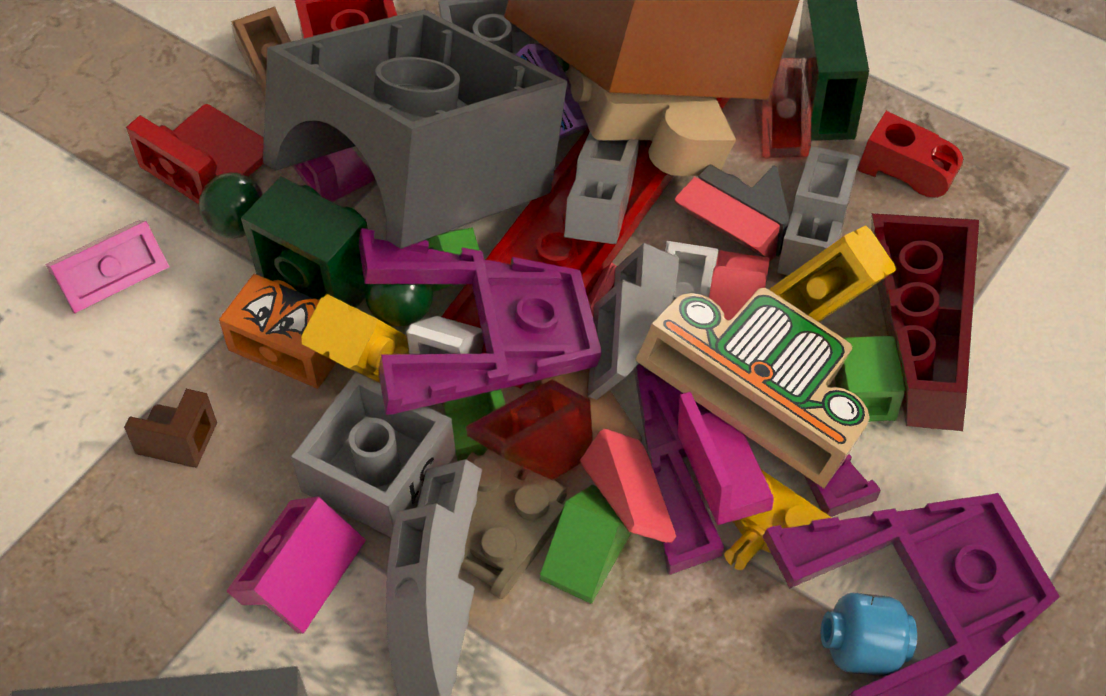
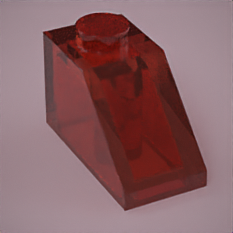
[755,57,811,158]
[466,379,593,480]

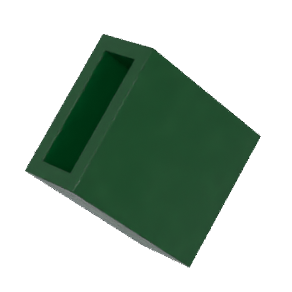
[795,0,870,141]

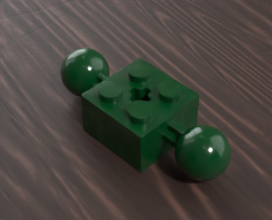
[199,173,433,327]

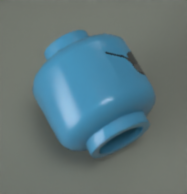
[821,593,917,676]

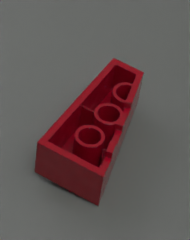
[871,213,979,431]

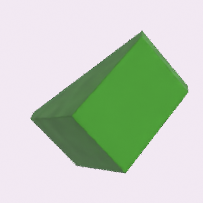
[540,484,631,604]

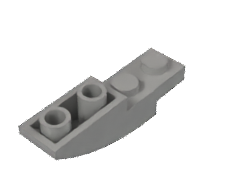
[386,460,482,696]

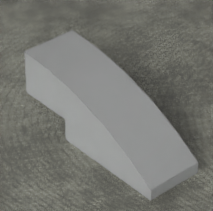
[564,132,641,244]
[777,146,860,275]
[588,243,679,399]

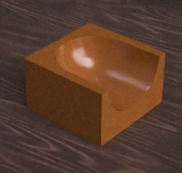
[504,0,800,100]

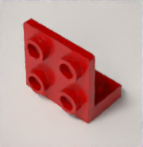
[126,104,264,204]

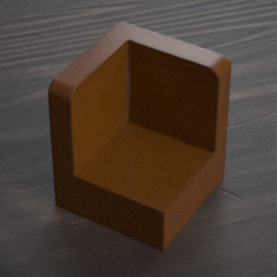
[124,388,217,468]

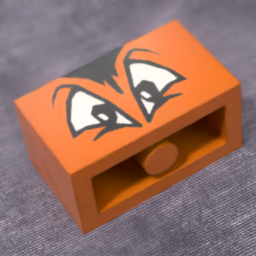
[219,274,337,389]

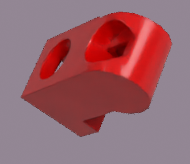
[857,110,964,198]

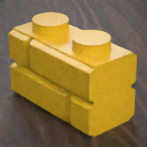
[768,225,896,322]
[301,294,410,383]

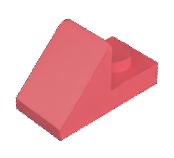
[709,250,770,320]

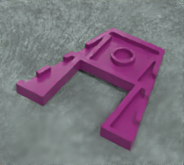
[359,229,602,415]
[634,363,881,575]
[762,493,1060,696]

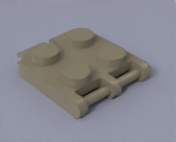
[459,445,567,599]

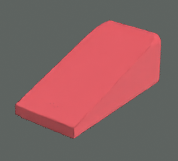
[580,429,677,543]

